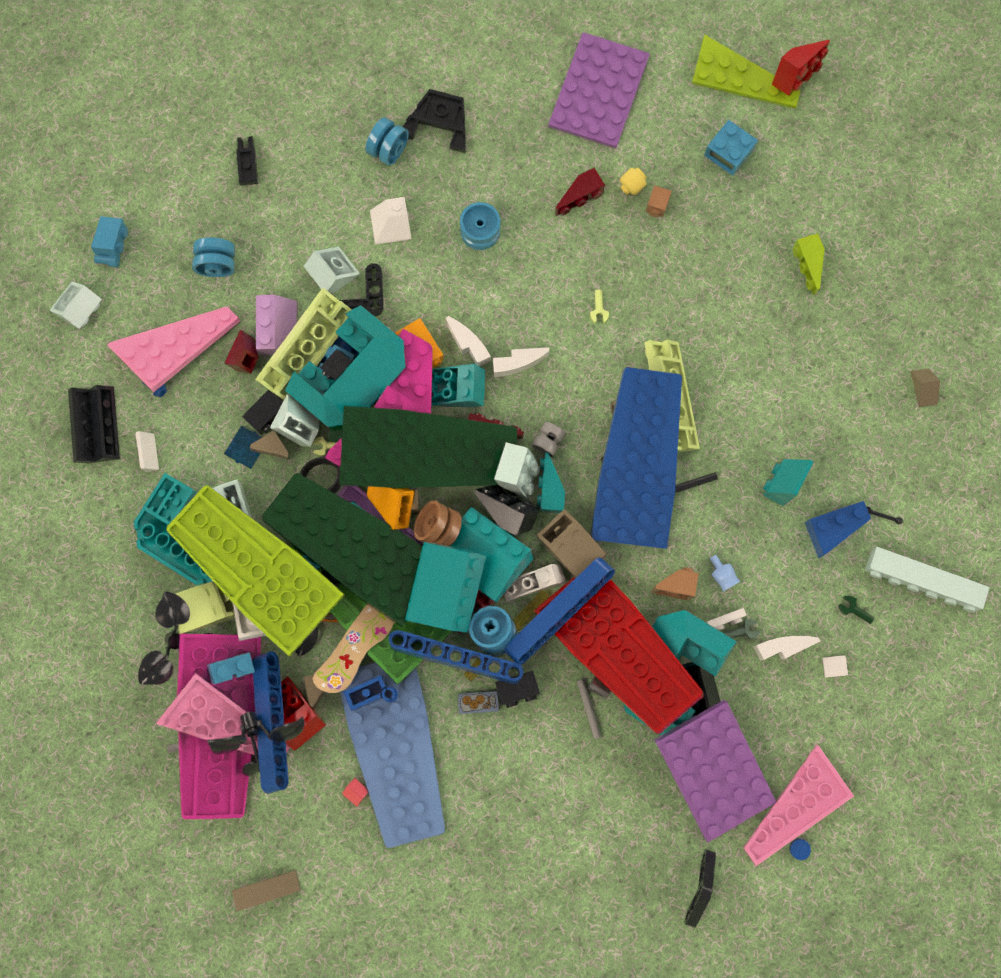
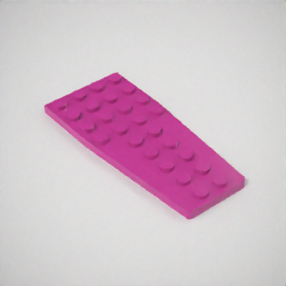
[177,634,261,820]

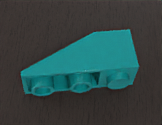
[537,452,565,513]

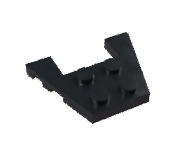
[402,89,466,153]

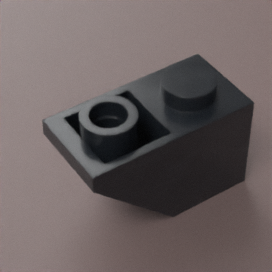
[320,349,353,380]

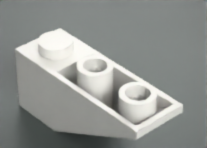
[505,564,566,601]

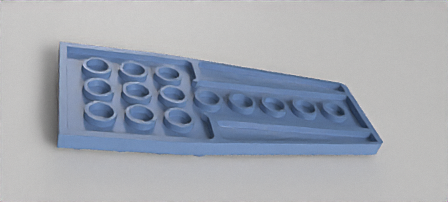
[340,663,445,848]

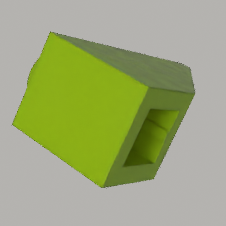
[793,233,825,295]

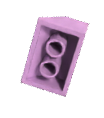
[256,295,297,356]

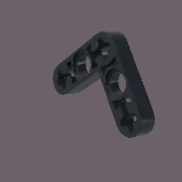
[339,263,384,316]
[684,849,716,928]

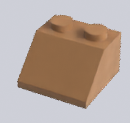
[651,567,699,601]

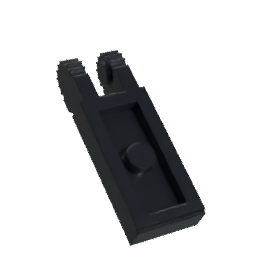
[236,136,258,186]

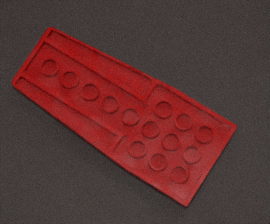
[534,577,703,734]

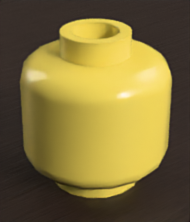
[620,168,647,195]

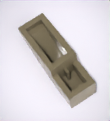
[232,870,300,911]

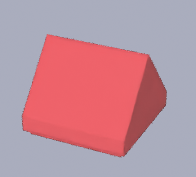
[342,778,369,806]

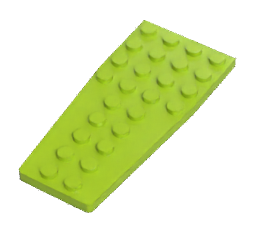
[167,485,345,656]

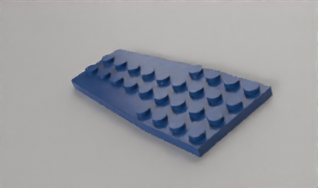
[591,367,682,549]

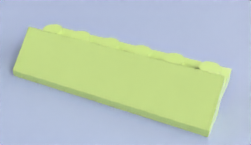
[255,288,351,400]
[644,340,700,453]

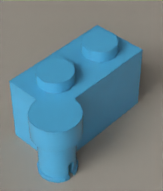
[91,216,128,268]

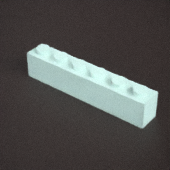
[865,547,989,612]

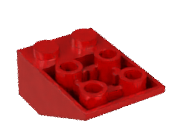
[771,40,830,96]
[281,676,326,751]

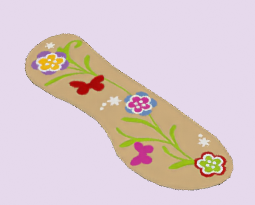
[313,604,394,693]

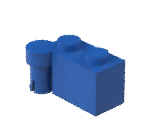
[343,675,399,711]

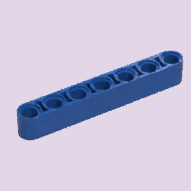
[504,557,615,665]
[389,630,523,684]
[252,651,289,794]

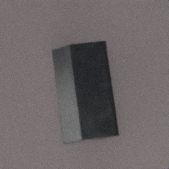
[68,385,120,464]

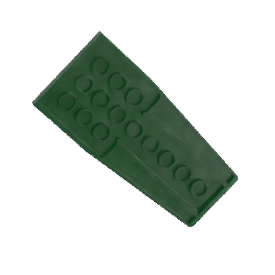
[339,406,517,488]
[262,473,423,627]

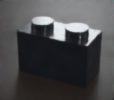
[242,389,283,435]
[495,671,540,708]

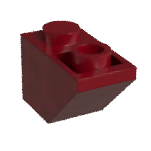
[224,330,259,374]

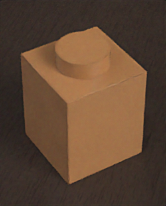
[646,185,672,217]

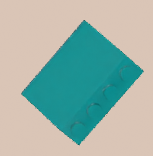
[451,507,534,602]
[405,542,486,632]

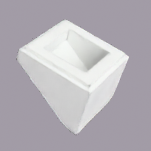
[822,656,848,677]

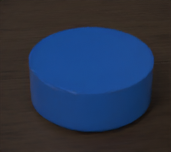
[789,839,811,860]

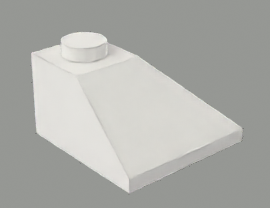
[370,197,412,245]

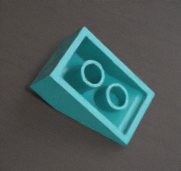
[763,459,814,506]

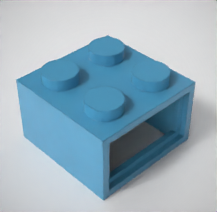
[704,120,758,176]

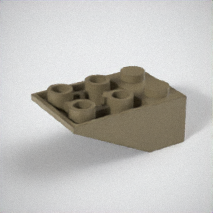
[536,509,607,578]

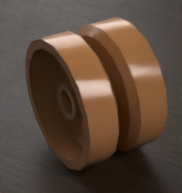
[414,501,462,546]

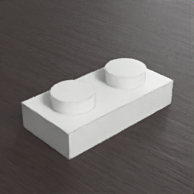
[706,608,746,630]

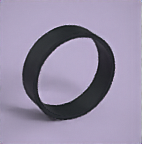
[300,457,341,494]

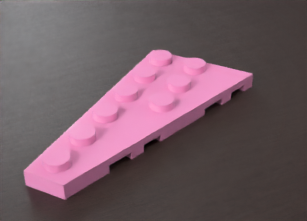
[155,674,290,755]
[743,745,854,866]

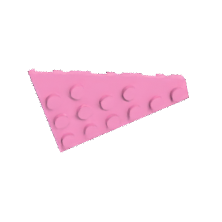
[107,307,240,393]

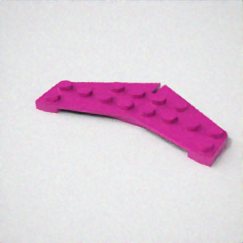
[325,329,433,467]

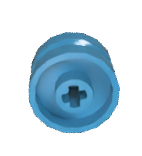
[365,117,409,166]
[460,202,501,250]
[192,237,235,277]
[469,606,518,656]

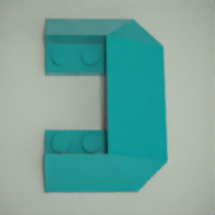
[285,305,406,427]
[133,473,212,586]
[623,610,737,735]

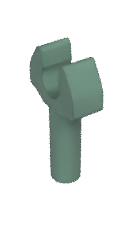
[722,619,760,639]

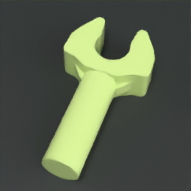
[590,290,609,324]
[313,437,336,456]

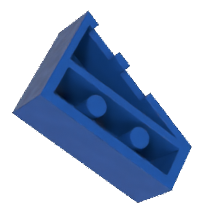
[805,501,871,558]

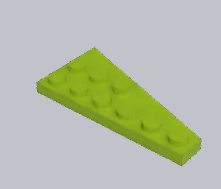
[692,34,801,109]

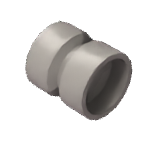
[532,422,566,457]

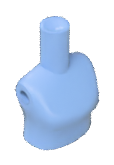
[710,555,740,592]

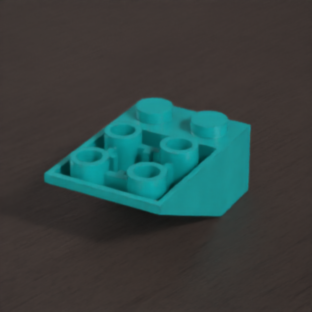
[431,364,485,408]

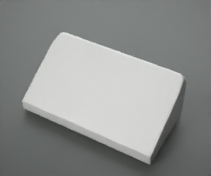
[136,431,159,472]

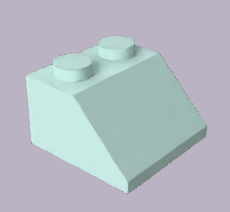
[304,247,360,293]
[49,281,102,329]

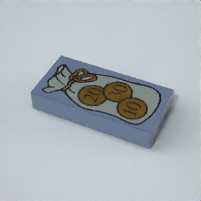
[458,691,499,714]

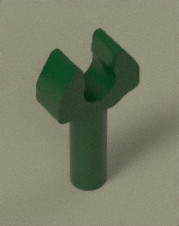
[838,596,874,624]

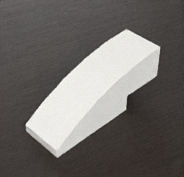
[446,316,491,367]
[493,347,549,377]
[753,636,820,661]

